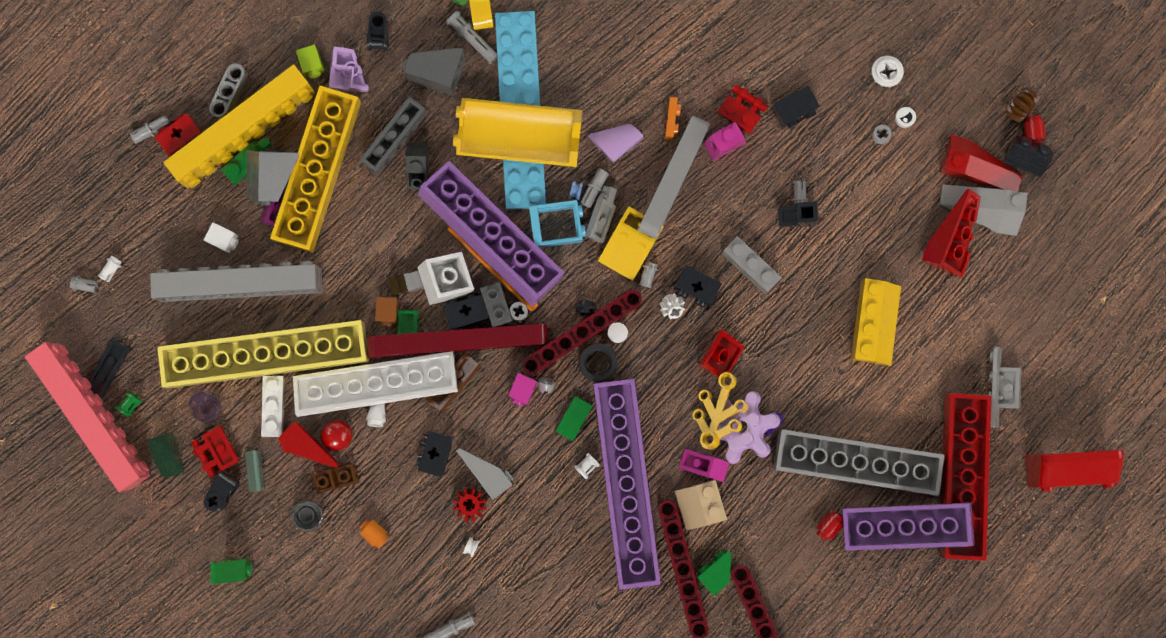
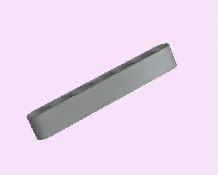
[637,115,710,239]

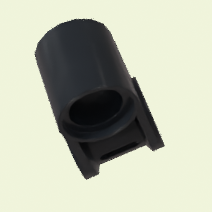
[367,11,389,51]
[204,471,240,511]

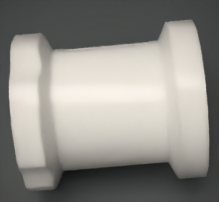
[574,453,600,480]

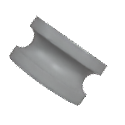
[872,125,892,144]

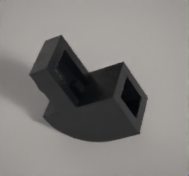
[778,201,819,228]

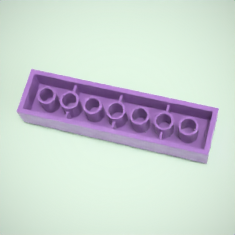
[418,161,565,307]

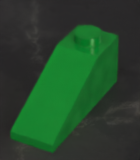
[211,558,253,584]

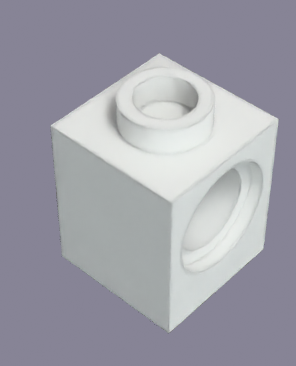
[204,223,239,253]

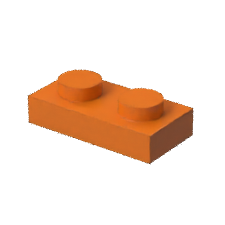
[664,97,681,141]

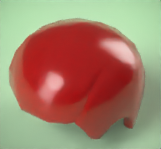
[321,420,353,451]

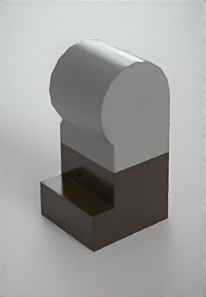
[388,271,424,297]

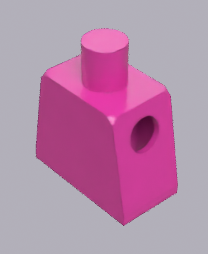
[704,122,746,161]

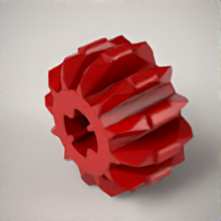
[453,488,487,522]

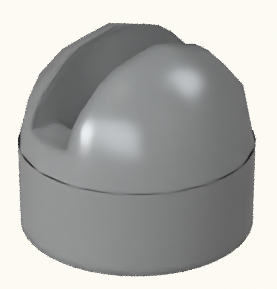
[538,377,555,394]

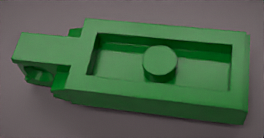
[221,137,272,186]

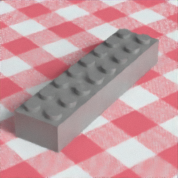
[150,261,323,302]
[773,429,944,496]

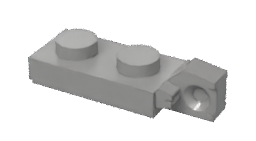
[585,186,617,243]

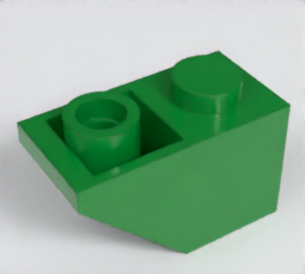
[696,549,731,596]

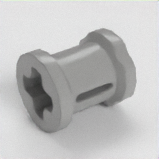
[509,302,528,322]

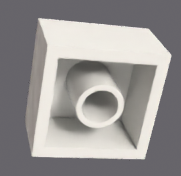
[417,252,474,305]

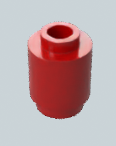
[1023,115,1046,145]
[815,510,844,541]

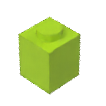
[296,44,325,78]

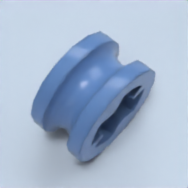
[569,181,583,200]

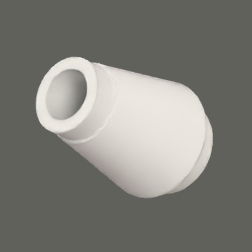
[366,403,386,427]

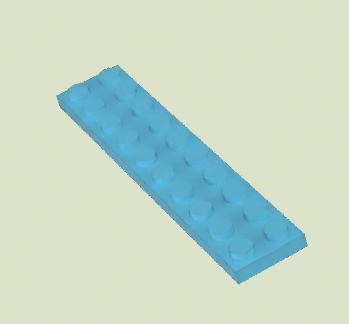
[495,11,546,210]

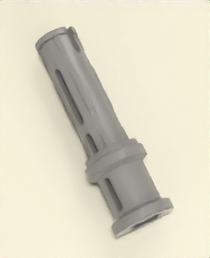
[446,11,498,64]

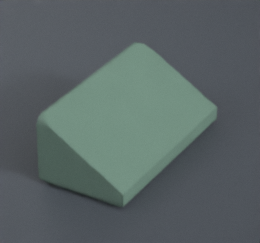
[245,450,265,492]

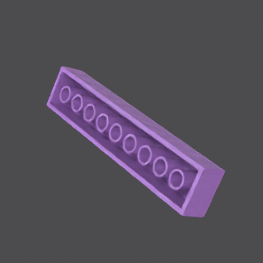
[593,379,661,590]

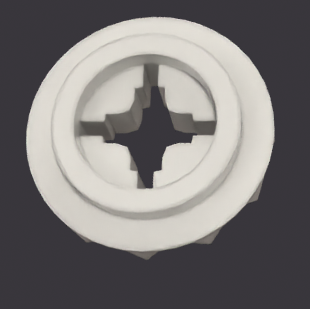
[871,56,904,88]

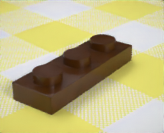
[426,353,481,413]

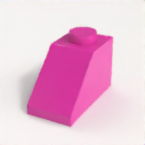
[509,373,538,407]
[679,449,729,482]

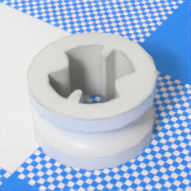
[463,536,480,557]

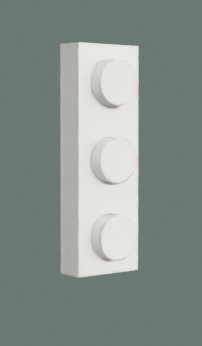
[261,376,285,437]

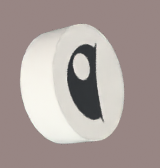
[895,107,916,128]

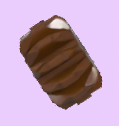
[1005,88,1040,122]

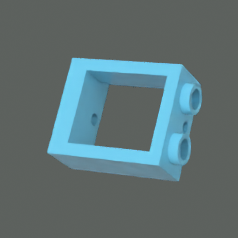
[529,200,586,248]

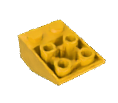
[598,206,664,281]

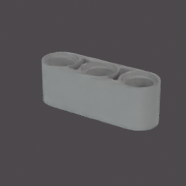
[209,63,248,120]

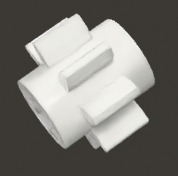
[659,293,685,319]

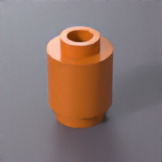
[359,519,389,549]

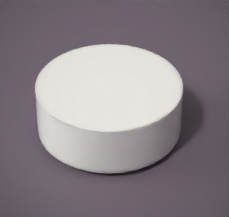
[608,323,628,343]

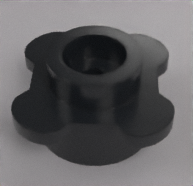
[575,300,595,316]

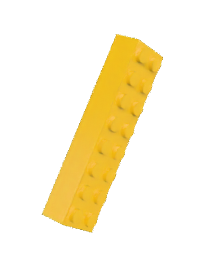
[163,64,315,188]
[270,86,361,253]

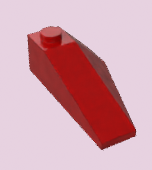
[940,134,1022,192]
[922,189,981,278]

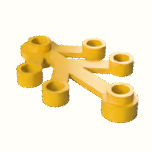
[692,372,748,450]

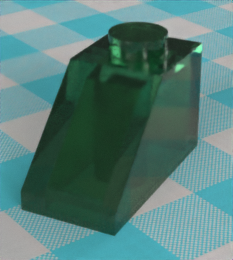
[147,434,185,479]

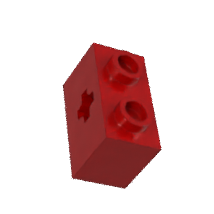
[154,113,203,157]

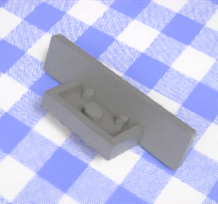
[989,346,1022,428]

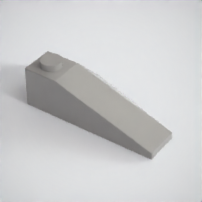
[939,185,1028,236]

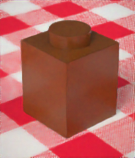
[375,297,399,327]

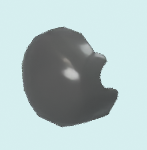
[291,500,323,531]

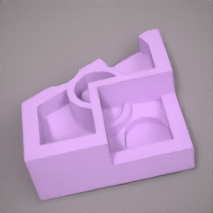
[328,47,369,92]
[588,124,644,163]

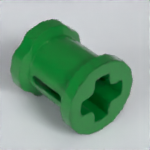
[115,391,143,418]

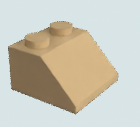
[675,480,727,530]

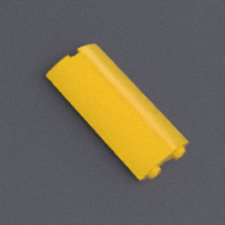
[453,98,582,167]

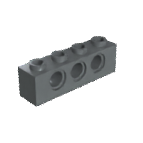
[360,97,427,176]

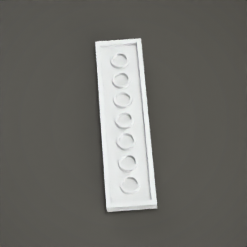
[293,351,458,417]

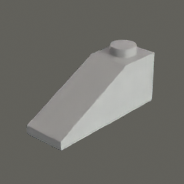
[456,448,513,500]

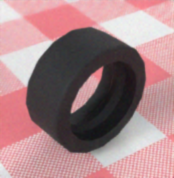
[579,343,617,382]

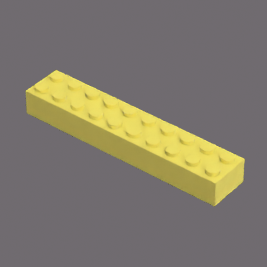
[158,320,369,388]

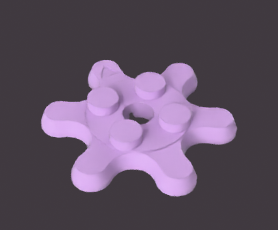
[709,391,780,464]

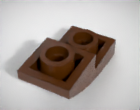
[312,463,360,494]

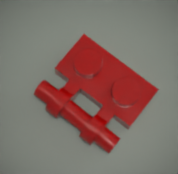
[717,84,769,135]
[190,426,240,478]

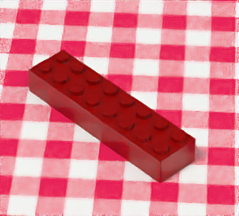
[939,394,991,561]

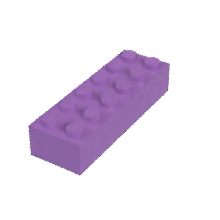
[843,503,974,550]

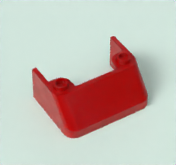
[1025,450,1124,492]

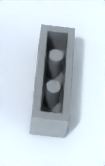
[721,236,782,294]

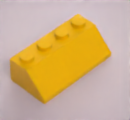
[851,278,901,366]

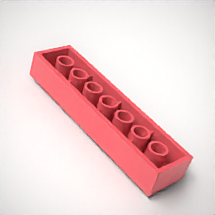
[24,342,151,492]

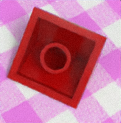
[698,329,745,378]

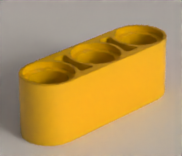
[469,0,494,30]

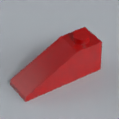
[277,421,341,468]

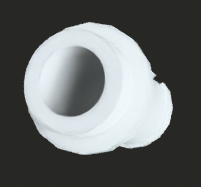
[98,255,122,282]

